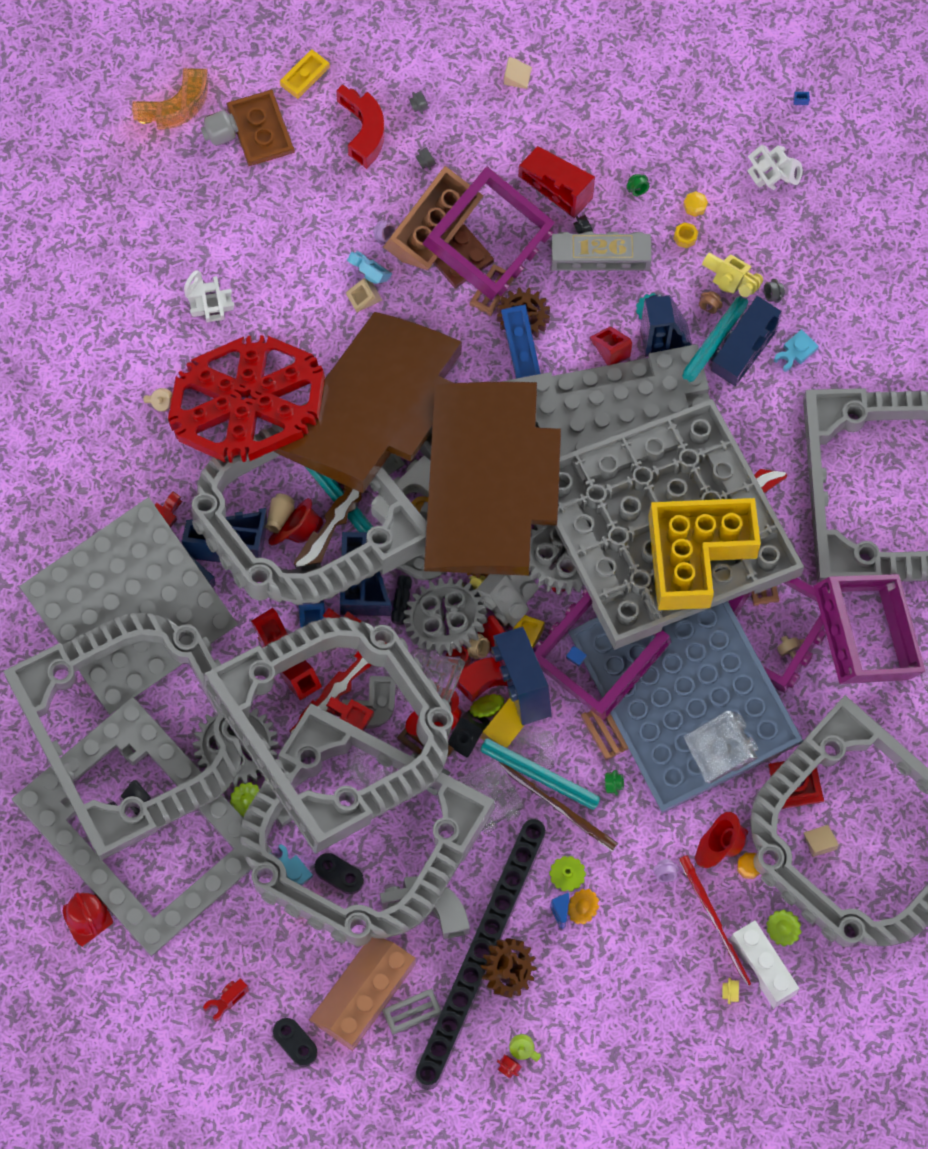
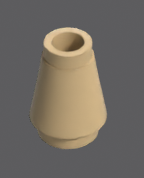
[265,493,295,533]

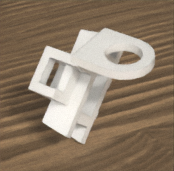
[747,145,803,190]
[184,270,234,323]

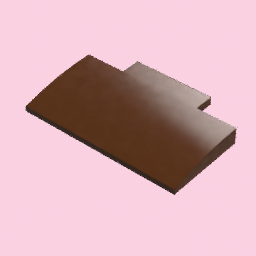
[274,311,462,493]
[424,382,561,576]

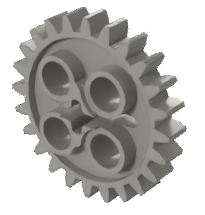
[529,524,584,595]
[403,577,488,657]
[193,708,279,788]

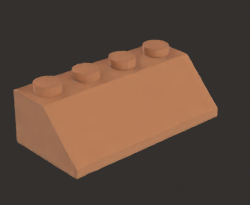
[383,166,483,270]
[309,937,416,1052]

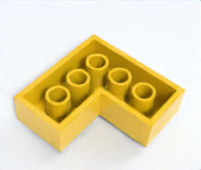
[648,498,761,610]

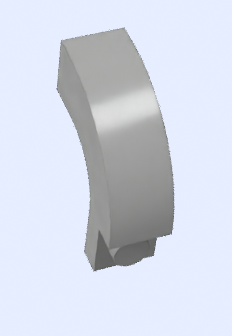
[380,877,470,940]

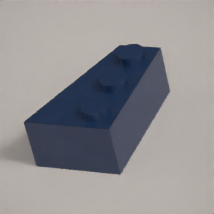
[640,294,692,357]
[710,296,782,387]
[182,508,267,563]
[340,532,392,616]
[491,627,552,726]

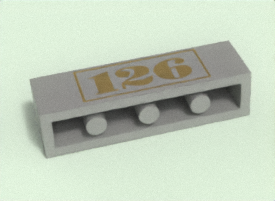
[551,232,652,271]

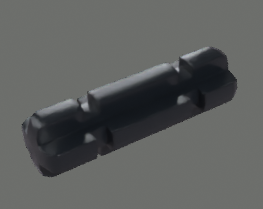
[391,575,412,625]

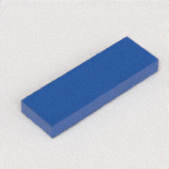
[501,304,541,379]

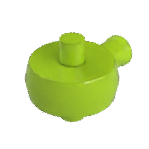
[509,1034,541,1062]

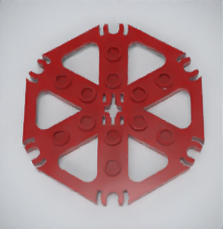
[168,335,325,463]

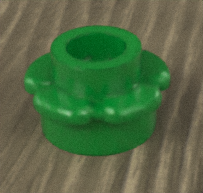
[626,174,650,197]
[605,770,624,796]

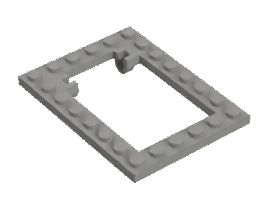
[12,697,272,957]

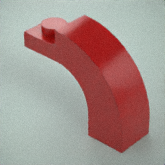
[336,84,384,169]
[251,607,322,701]
[454,657,508,702]

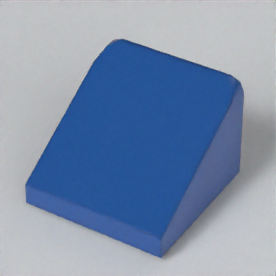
[299,600,325,628]
[550,892,570,929]

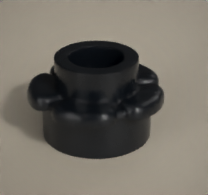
[573,215,593,234]

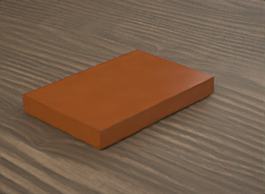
[226,89,295,167]

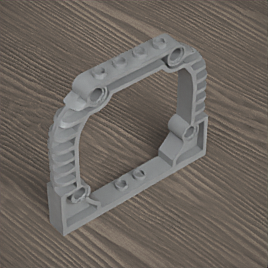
[803,388,928,583]
[192,402,427,605]
[3,613,249,861]
[203,617,453,854]
[750,695,928,947]
[240,703,495,946]

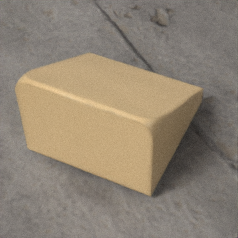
[504,57,532,89]
[345,278,382,312]
[803,825,839,857]

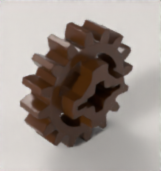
[497,287,550,338]
[481,938,537,998]

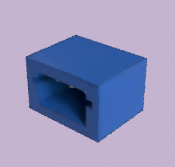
[793,92,810,105]
[566,646,587,667]

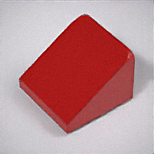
[477,615,505,651]

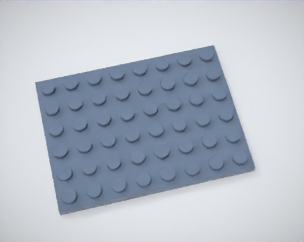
[568,601,803,814]

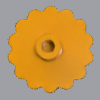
[567,889,599,925]

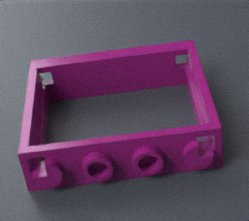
[423,166,556,301]
[813,574,926,684]
[728,578,826,693]
[533,588,671,721]

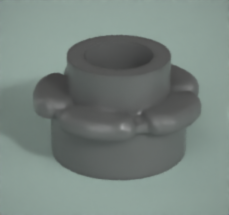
[409,91,429,114]
[415,147,437,170]
[764,279,785,303]

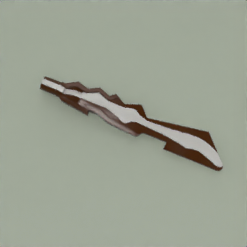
[294,485,367,567]
[498,762,619,852]

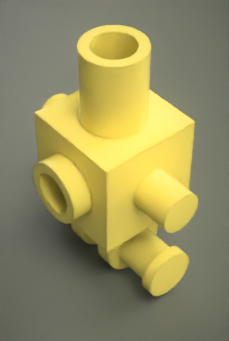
[702,252,763,297]

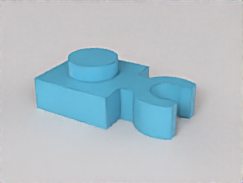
[347,251,392,284]
[774,329,819,372]
[270,844,313,886]

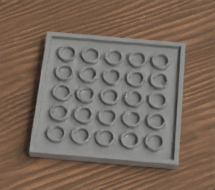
[19,497,238,715]

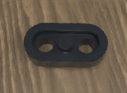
[315,853,364,894]
[273,1018,318,1067]

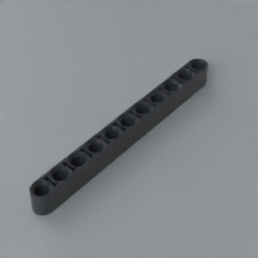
[416,819,546,1090]

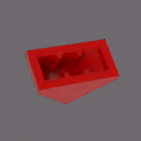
[589,326,632,365]

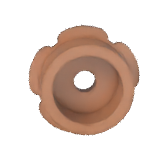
[699,291,723,314]

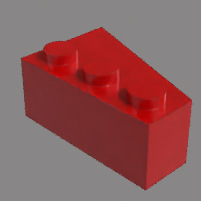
[518,146,595,218]

